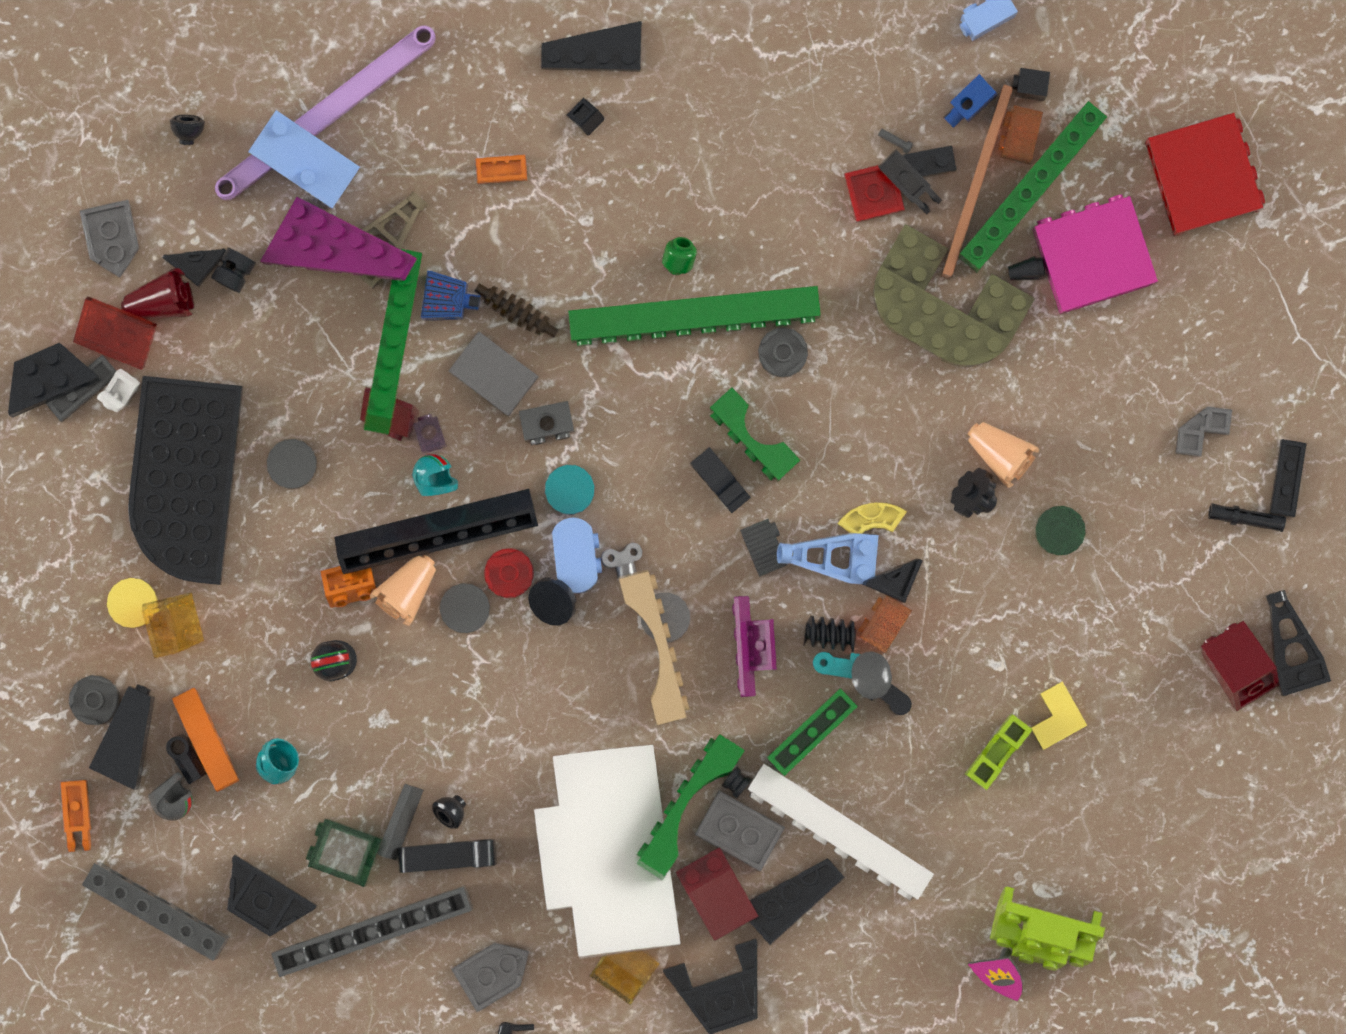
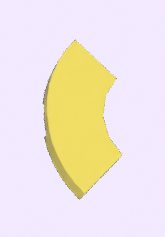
[837,503,907,533]

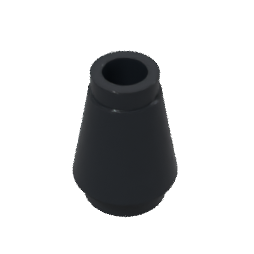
[1008,256,1046,281]

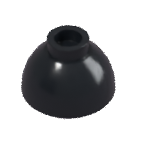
[170,115,205,145]
[432,795,466,829]

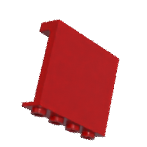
[1145,113,1265,236]

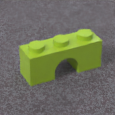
[965,714,1033,790]

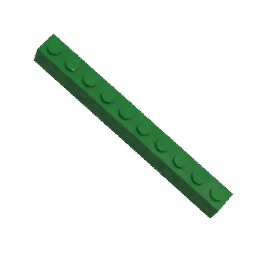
[568,286,821,347]

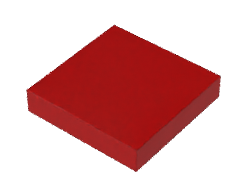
[844,165,905,223]

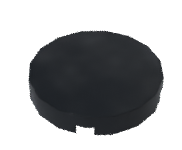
[528,577,576,626]

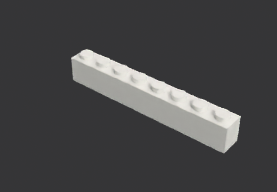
[747,763,934,900]

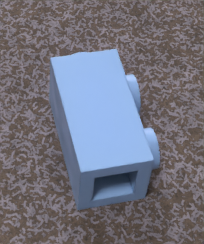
[959,0,1018,41]

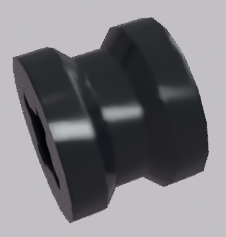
[721,767,752,798]

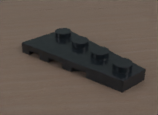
[541,21,642,72]
[750,858,845,946]

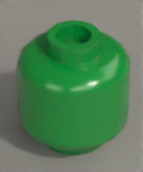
[662,237,697,275]

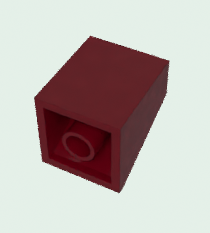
[1201,620,1279,711]

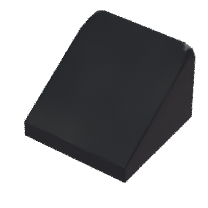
[567,97,605,136]

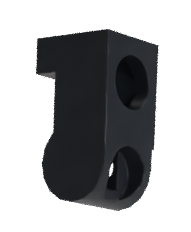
[869,684,912,715]

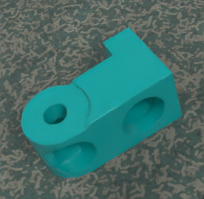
[813,652,860,679]

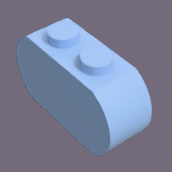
[552,518,602,594]

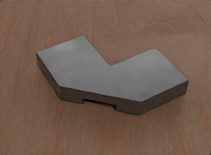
[1175,407,1232,457]

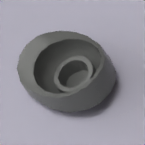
[852,651,892,699]

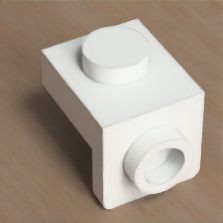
[97,368,140,412]

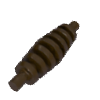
[474,283,559,338]

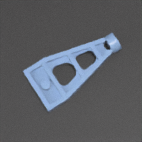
[777,533,879,584]

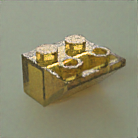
[142,592,204,659]
[589,950,660,1005]

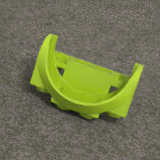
[990,886,1105,971]

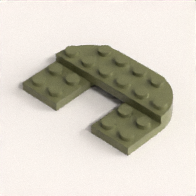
[873,224,1035,367]

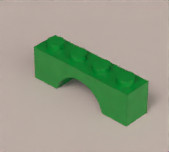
[710,387,800,482]

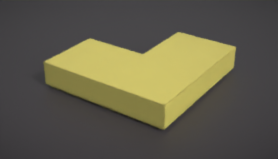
[1031,681,1087,750]

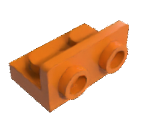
[320,566,377,608]

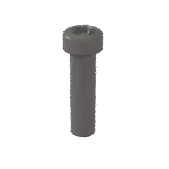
[878,129,913,154]

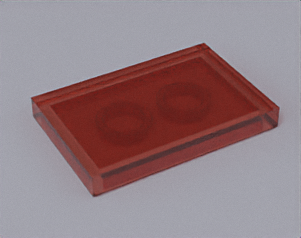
[73,296,157,370]

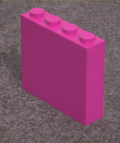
[1032,194,1158,314]

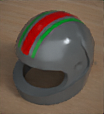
[148,772,193,821]

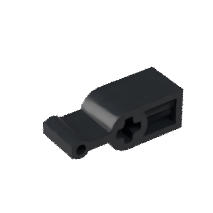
[690,447,751,514]

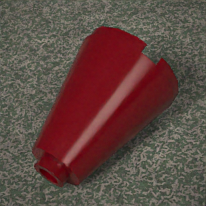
[121,268,194,320]

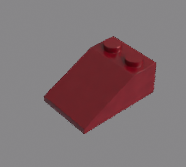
[360,387,419,441]
[675,847,759,941]

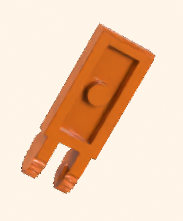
[60,780,91,852]

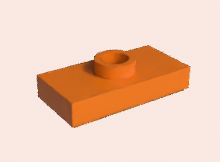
[476,155,527,184]

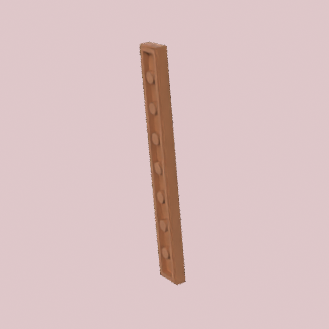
[941,84,1013,279]

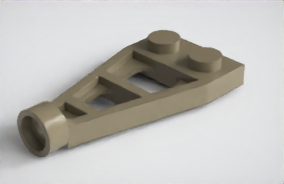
[358,192,428,289]

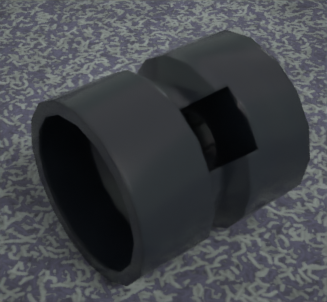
[211,247,256,294]

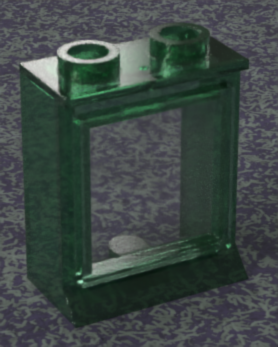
[306,818,383,887]

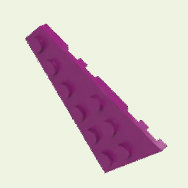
[260,197,417,281]

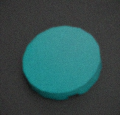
[545,465,595,515]

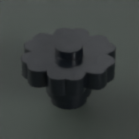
[951,468,997,518]

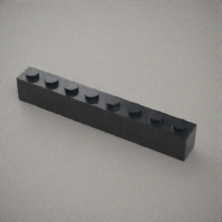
[334,489,538,575]

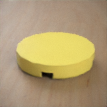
[107,578,158,628]

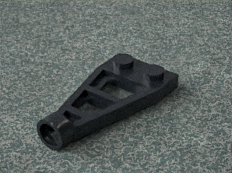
[1266,590,1331,696]

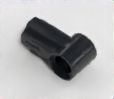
[166,735,207,785]

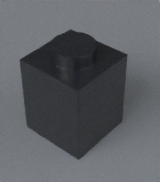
[1012,68,1050,101]

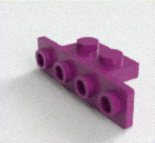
[732,596,777,697]

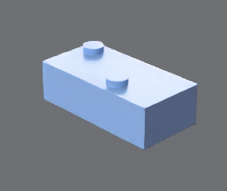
[248,110,360,208]

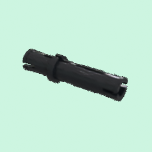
[1208,503,1286,532]

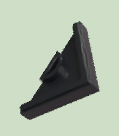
[162,248,226,287]
[862,558,923,603]

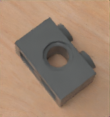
[519,401,575,445]

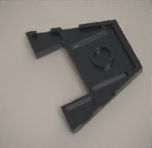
[663,938,758,1034]

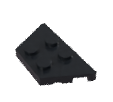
[8,342,100,418]
[227,854,318,937]

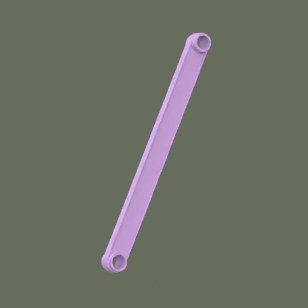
[215,26,436,201]

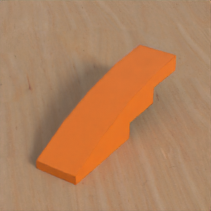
[172,688,240,792]

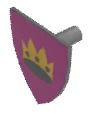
[968,948,1023,1001]

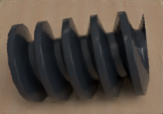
[803,615,856,652]

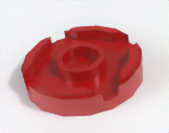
[484,548,534,598]

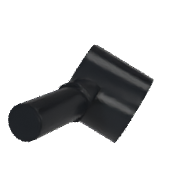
[498,1022,534,1034]

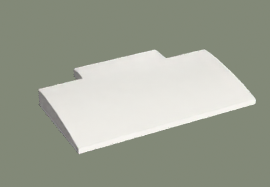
[534,745,680,959]

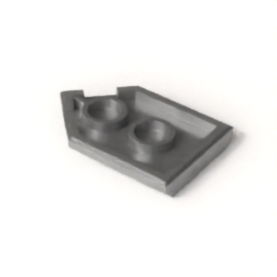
[80,200,139,278]
[451,943,529,1012]

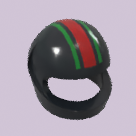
[310,640,357,682]

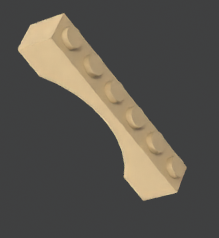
[619,569,690,725]

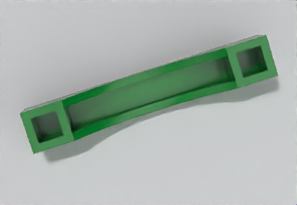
[637,734,745,880]

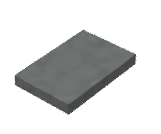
[449,332,538,417]
[695,791,785,872]

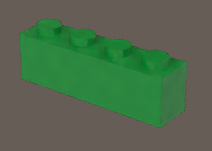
[766,688,858,776]

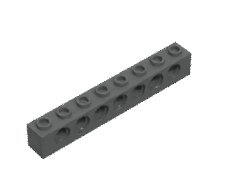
[271,885,474,977]

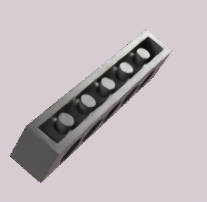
[82,862,230,961]

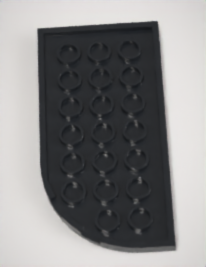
[128,376,243,585]

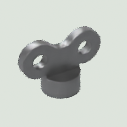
[601,543,642,578]

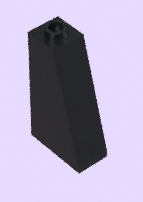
[89,684,155,790]

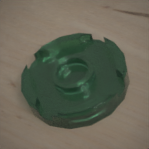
[1035,506,1086,556]

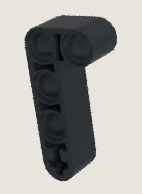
[397,839,497,873]

